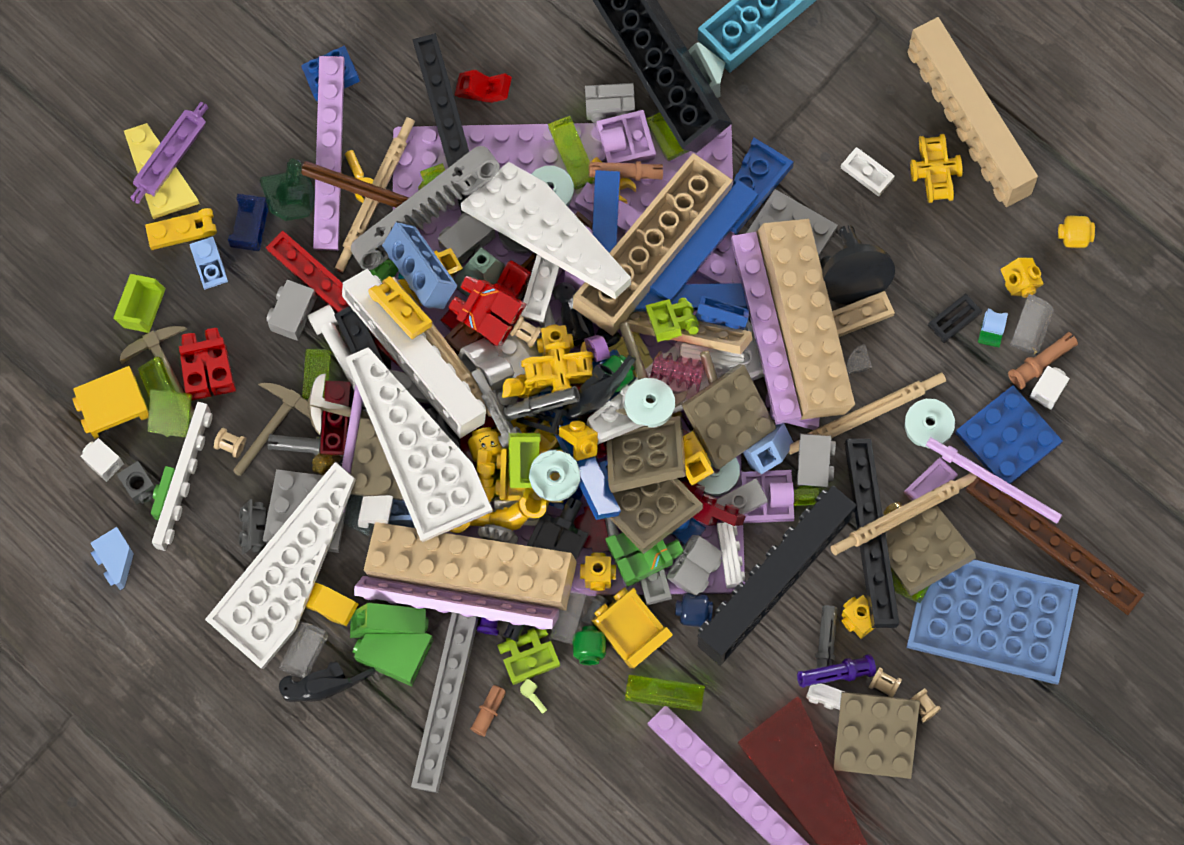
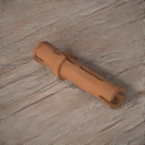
[588,161,663,181]

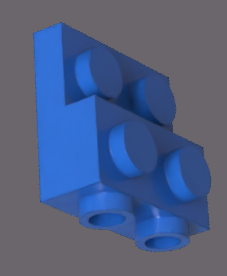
[695,296,749,330]

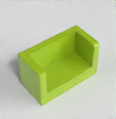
[113,274,166,333]
[508,433,541,488]

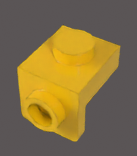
[559,421,598,461]

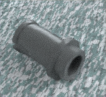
[581,594,610,627]

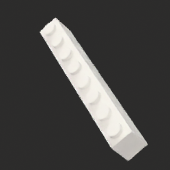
[342,269,486,438]

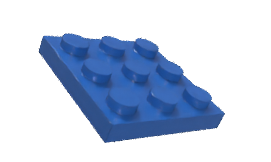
[955,385,1063,484]

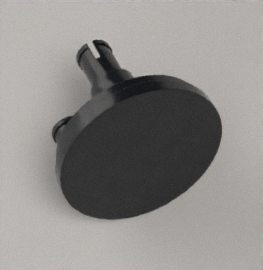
[820,225,895,305]

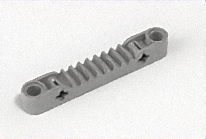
[351,146,500,270]

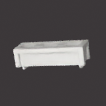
[521,254,560,327]

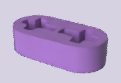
[585,335,610,362]

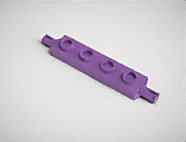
[130,102,208,203]

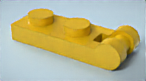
[145,208,217,250]
[368,276,432,339]

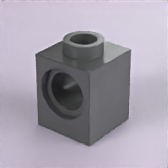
[117,461,155,505]

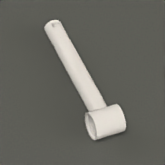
[307,304,365,407]

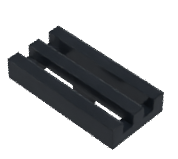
[928,293,982,343]
[516,399,567,435]

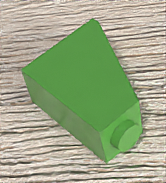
[350,603,428,638]
[353,634,434,687]

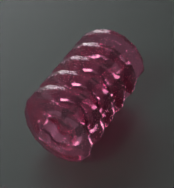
[650,350,704,392]

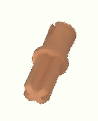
[470,685,506,737]

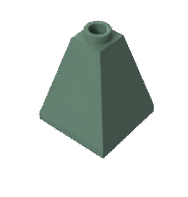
[454,247,506,297]

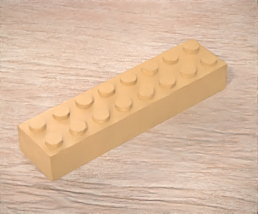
[908,17,1038,207]
[573,153,733,336]
[756,219,855,420]
[364,522,577,611]

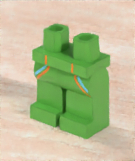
[605,532,683,588]

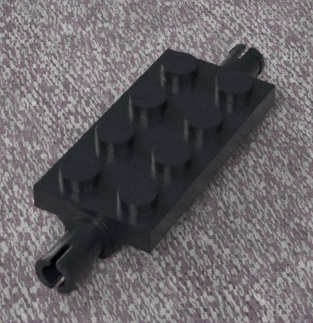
[503,497,589,642]

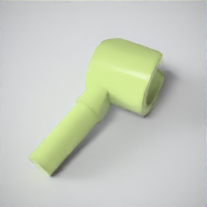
[520,679,547,714]

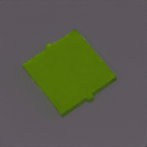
[148,389,192,437]

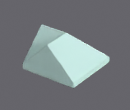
[688,43,725,98]

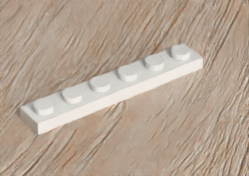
[152,402,213,551]

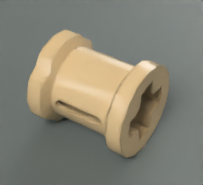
[509,316,541,347]
[213,428,246,458]
[869,667,902,697]
[911,688,941,723]

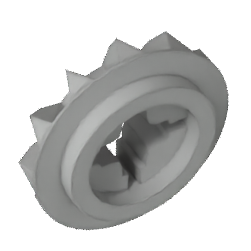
[478,524,518,544]

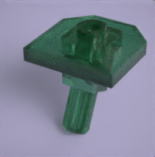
[260,158,315,221]

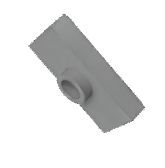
[716,479,769,523]

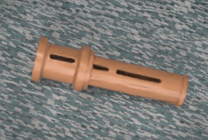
[1008,332,1078,390]

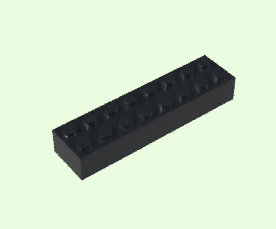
[593,0,732,153]
[697,486,857,666]

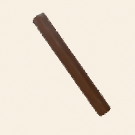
[301,161,409,208]

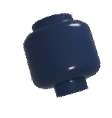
[675,593,713,627]

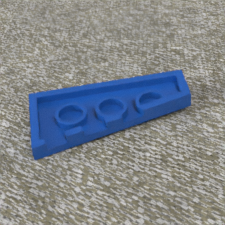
[731,138,793,234]

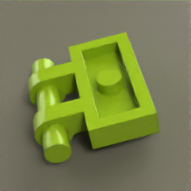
[645,298,699,342]
[497,628,560,685]

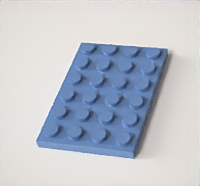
[906,560,1079,685]

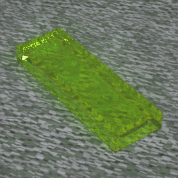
[548,116,595,190]
[625,675,705,711]

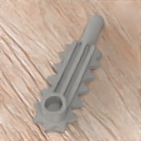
[472,368,522,449]

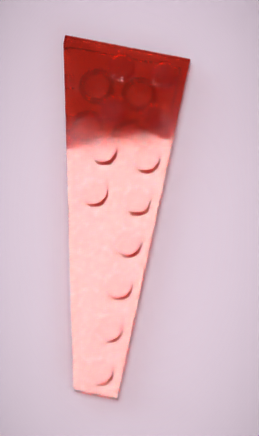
[738,696,868,845]

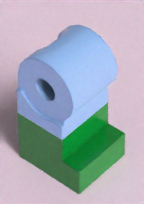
[978,308,1008,348]

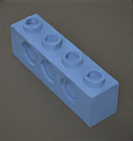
[382,222,457,309]

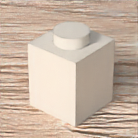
[1030,366,1070,410]
[81,438,124,482]

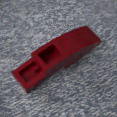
[678,476,746,526]

